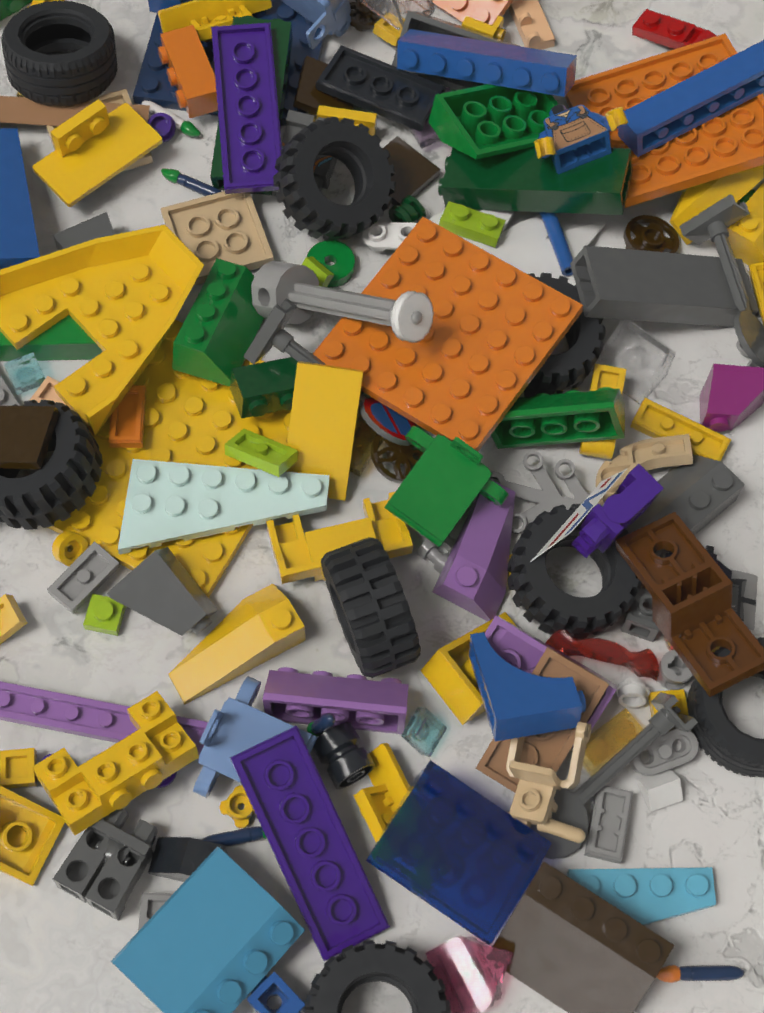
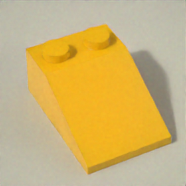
[420,612,517,725]
[0,786,65,886]

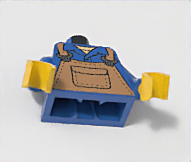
[534,104,629,174]

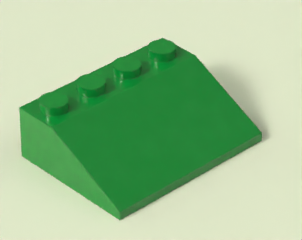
[429,84,559,159]

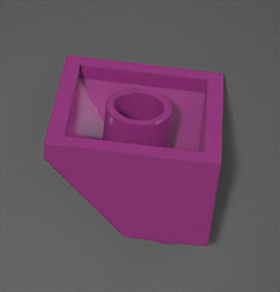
[700,364,764,432]

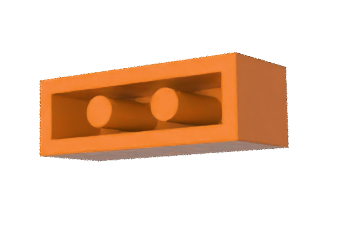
[158,25,218,118]

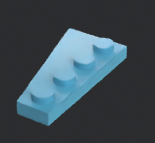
[567,867,716,926]

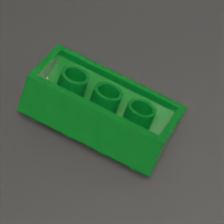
[172,258,265,387]
[491,387,625,449]

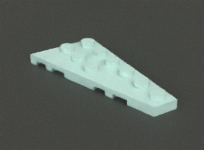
[118,459,330,555]

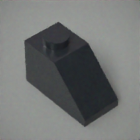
[148,837,228,882]

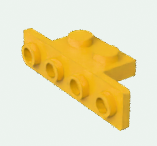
[158,0,272,42]
[353,743,451,886]

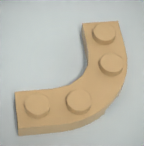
[595,434,693,505]

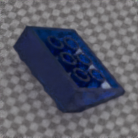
[365,760,551,945]

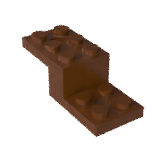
[615,512,764,697]

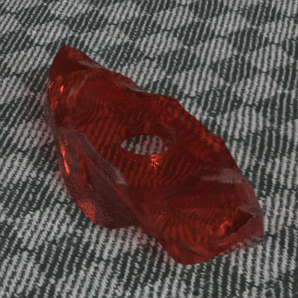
[546,629,660,682]

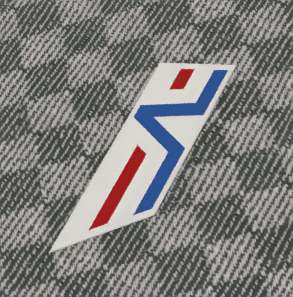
[530,468,627,562]

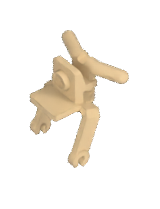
[490,722,591,843]

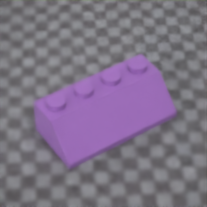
[263,667,409,735]

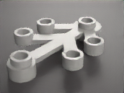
[490,451,597,534]

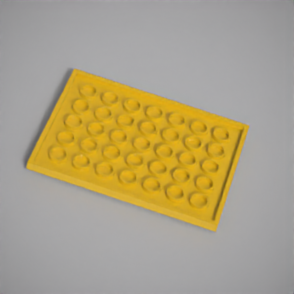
[47,319,291,598]

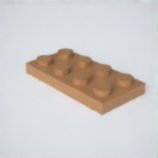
[475,646,609,793]

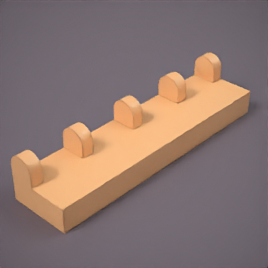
[508,0,555,50]

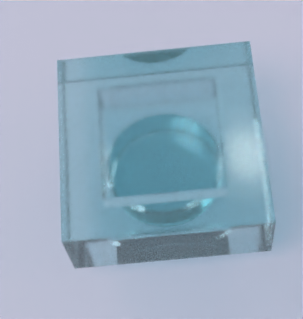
[4,352,45,395]
[401,707,447,757]

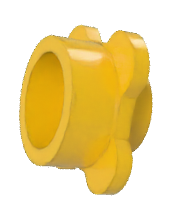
[220,785,255,828]

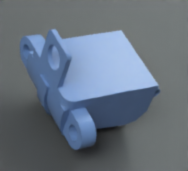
[281,0,351,49]
[193,676,317,798]

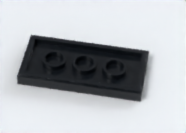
[316,45,446,132]

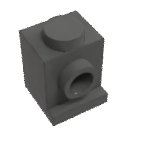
[621,586,659,642]

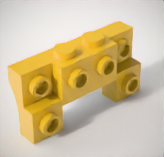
[266,492,413,584]
[32,691,199,836]

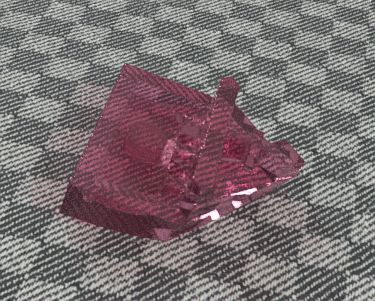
[425,936,513,1013]

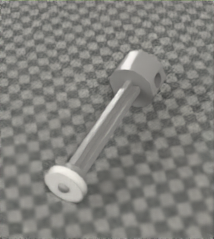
[251,261,434,343]

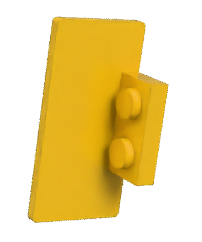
[33,99,163,207]

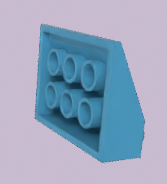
[111,847,305,1013]

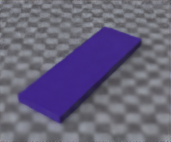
[211,23,282,194]
[229,726,390,961]

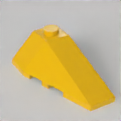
[669,164,764,245]
[727,182,764,265]
[168,584,306,705]

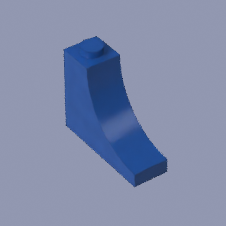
[469,632,586,742]

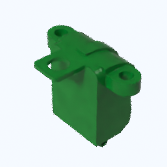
[384,426,509,547]

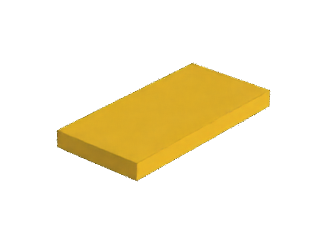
[286,361,364,501]

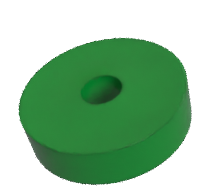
[307,240,355,288]

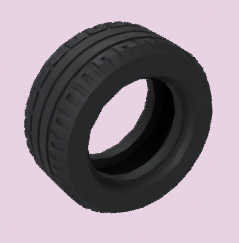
[1,1,118,106]
[687,637,764,777]

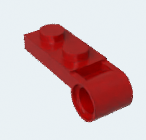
[632,9,716,49]

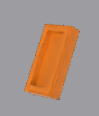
[109,385,147,448]

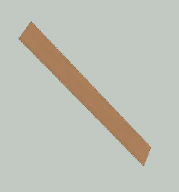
[0,96,150,126]

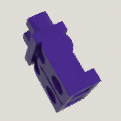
[572,464,664,558]

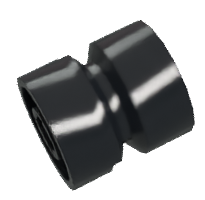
[313,722,376,789]

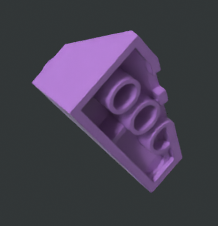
[432,479,515,621]
[485,615,617,746]

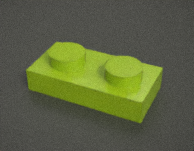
[439,201,506,248]
[225,429,298,477]

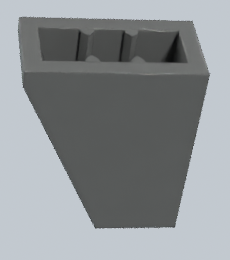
[107,547,218,636]

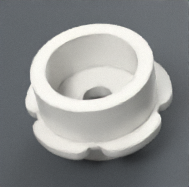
[615,677,650,708]

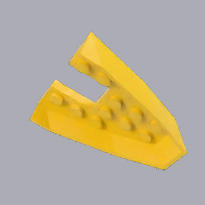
[0,224,204,436]

